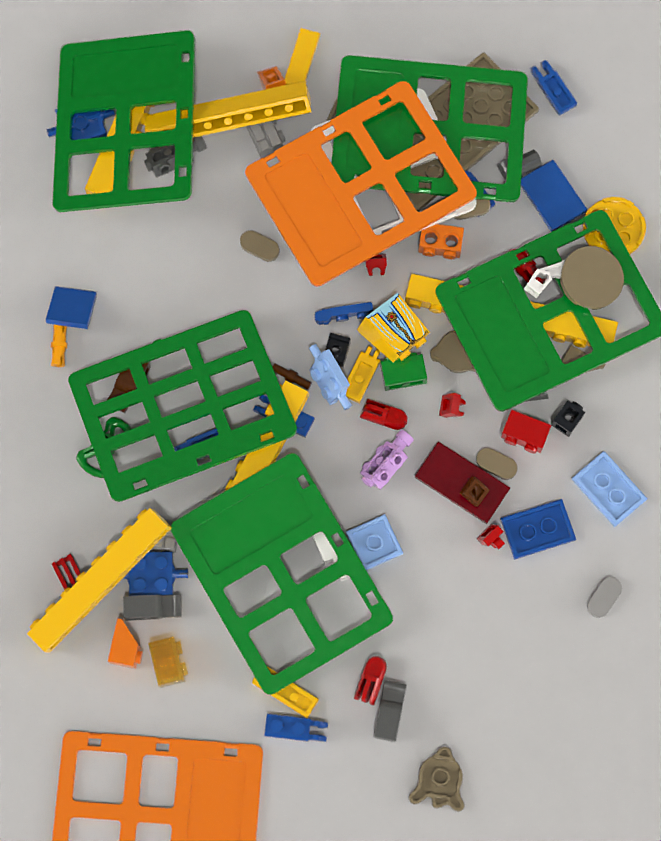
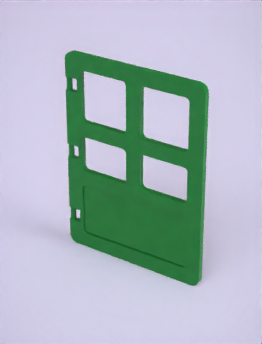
[52,30,195,212]
[331,55,528,203]
[435,210,661,412]
[171,453,393,695]

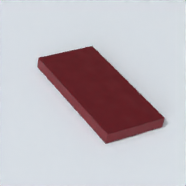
[415,441,510,524]

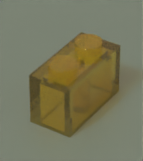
[148,636,188,688]

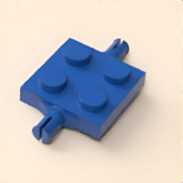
[46,109,115,140]
[123,552,188,596]

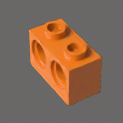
[419,224,464,260]

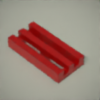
[51,554,81,590]

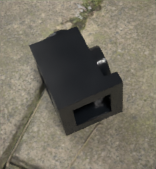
[325,333,351,367]
[552,400,585,437]

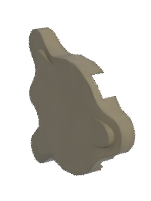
[430,331,476,373]
[409,747,465,812]

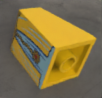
[357,293,430,363]

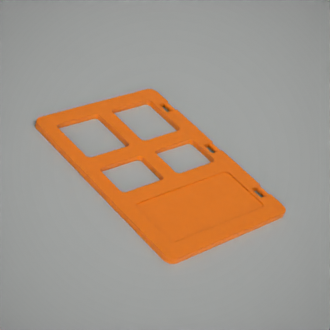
[245,81,477,287]
[52,731,263,841]

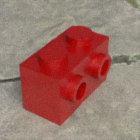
[501,410,552,454]

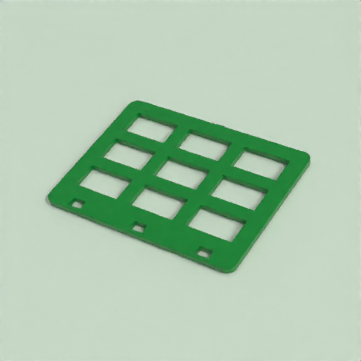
[68,310,297,502]

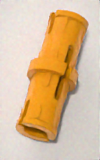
[51,324,67,367]

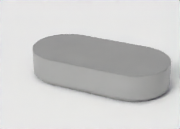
[587,577,622,618]

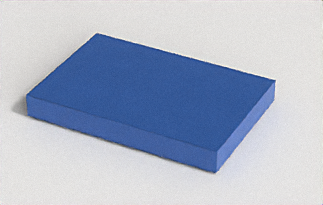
[521,159,587,232]
[500,499,576,560]

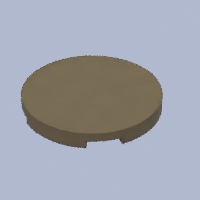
[560,246,624,310]

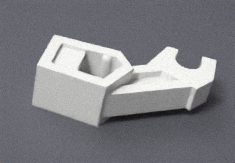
[524,260,565,298]

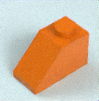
[257,66,286,90]
[108,618,143,669]

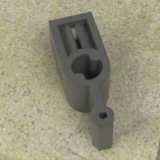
[123,595,182,621]
[374,680,407,742]

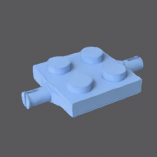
[309,344,352,410]

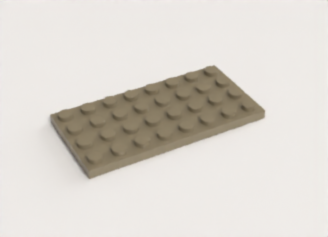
[406,52,539,212]

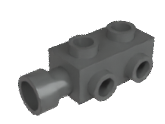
[144,136,206,178]

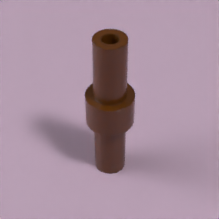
[272,363,312,390]

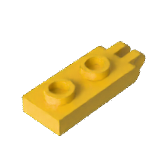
[346,346,381,404]

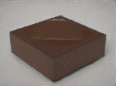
[459,476,490,507]

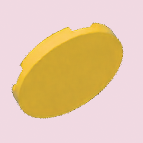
[583,197,646,254]

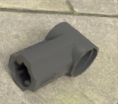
[497,149,542,182]

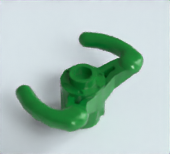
[76,417,132,478]

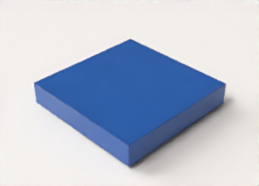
[46,286,97,329]

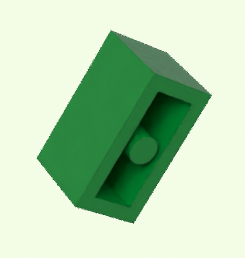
[381,353,427,391]

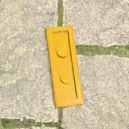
[285,28,320,85]
[251,666,319,718]

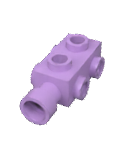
[360,429,414,490]

